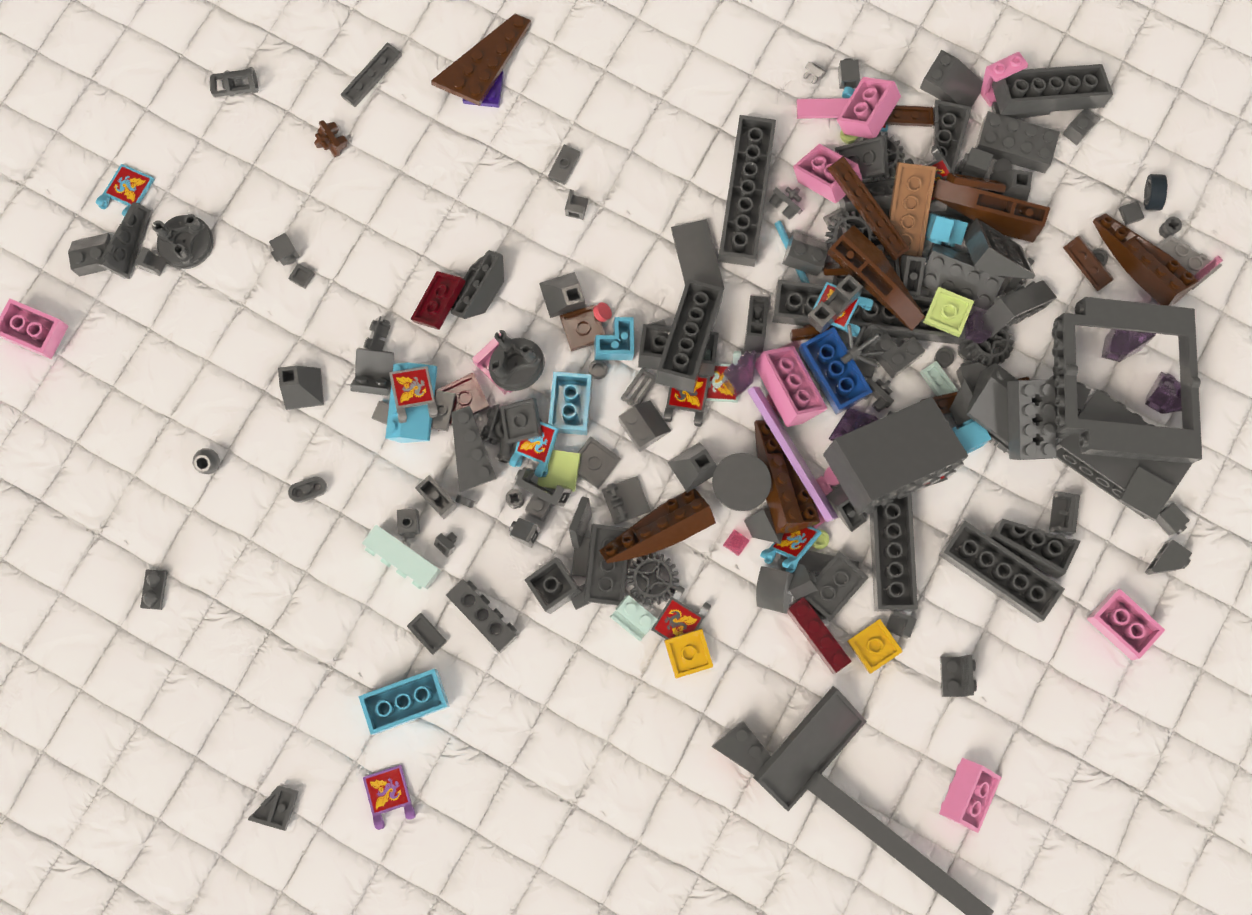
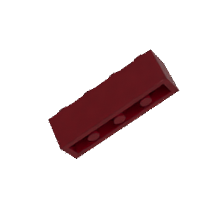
[787,597,852,674]

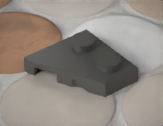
[248,785,299,831]

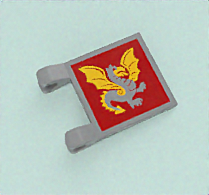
[389,366,438,423]

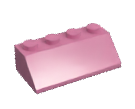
[754,346,827,427]

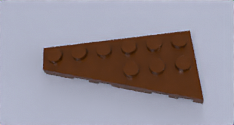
[431,13,531,106]

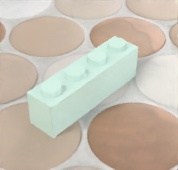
[362,525,441,590]

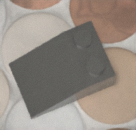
[919,49,983,107]

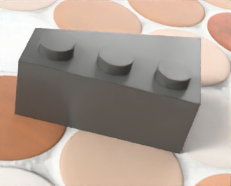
[711,721,771,775]

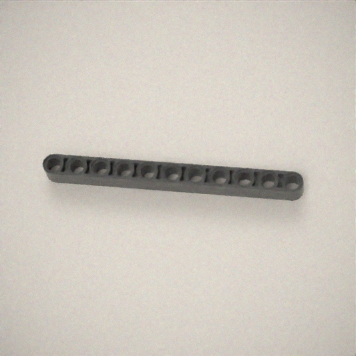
[804,771,994,915]

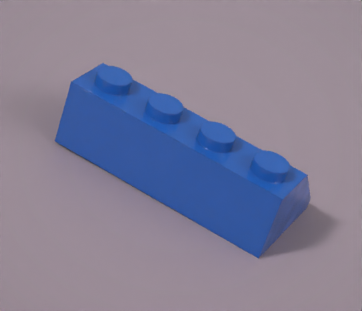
[798,327,872,415]

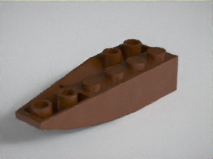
[932,179,1050,243]
[1093,213,1199,306]
[827,225,925,331]
[754,420,820,534]
[599,488,716,563]

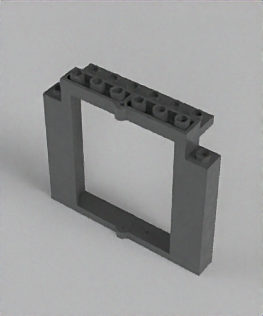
[1052,297,1202,464]

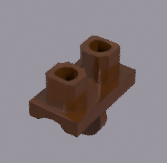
[314,120,348,157]

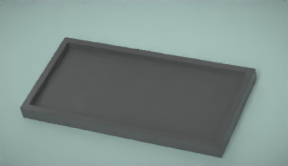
[753,686,867,812]

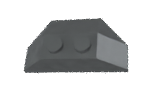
[450,250,504,319]

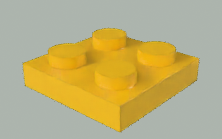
[847,619,903,674]
[664,628,713,679]

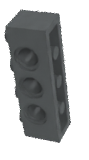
[446,579,518,653]

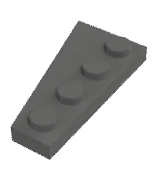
[98,202,151,279]

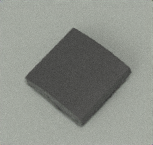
[756,566,794,614]

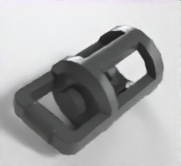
[209,67,259,97]

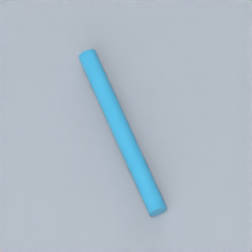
[774,221,810,283]

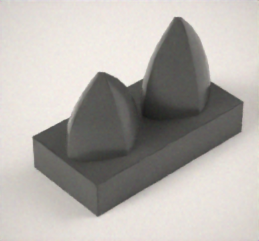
[140,569,167,610]

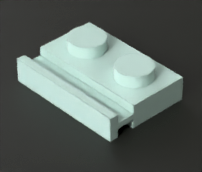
[609,595,658,642]

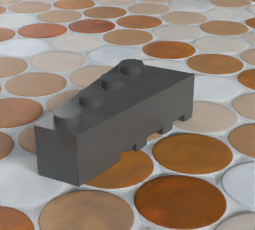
[933,100,972,173]
[977,280,1057,338]
[451,406,497,492]
[989,519,1081,579]

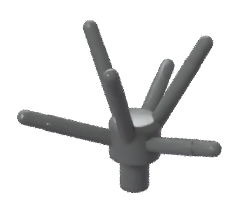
[840,324,884,367]

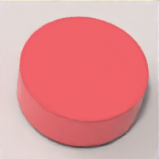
[593,302,612,322]

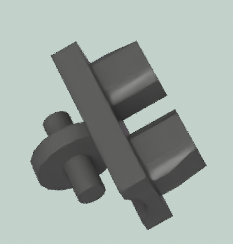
[769,186,803,220]
[864,377,895,413]

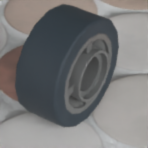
[1144,174,1168,211]

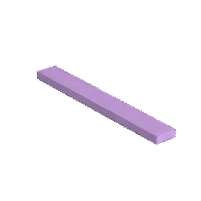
[747,386,838,522]

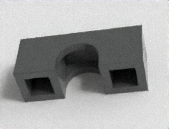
[807,274,863,334]

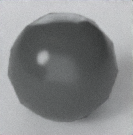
[192,448,220,475]

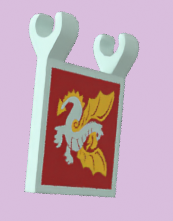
[702,350,741,403]

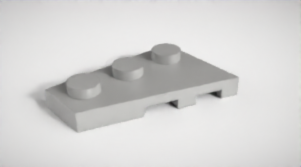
[1157,235,1223,290]

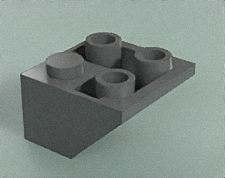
[988,169,1033,202]
[539,272,586,318]
[278,365,324,410]
[667,442,717,493]

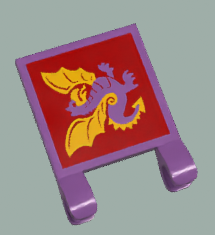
[363,765,416,830]

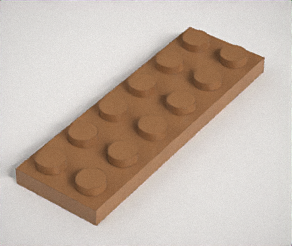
[883,162,937,268]

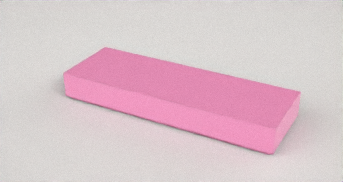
[796,98,850,119]

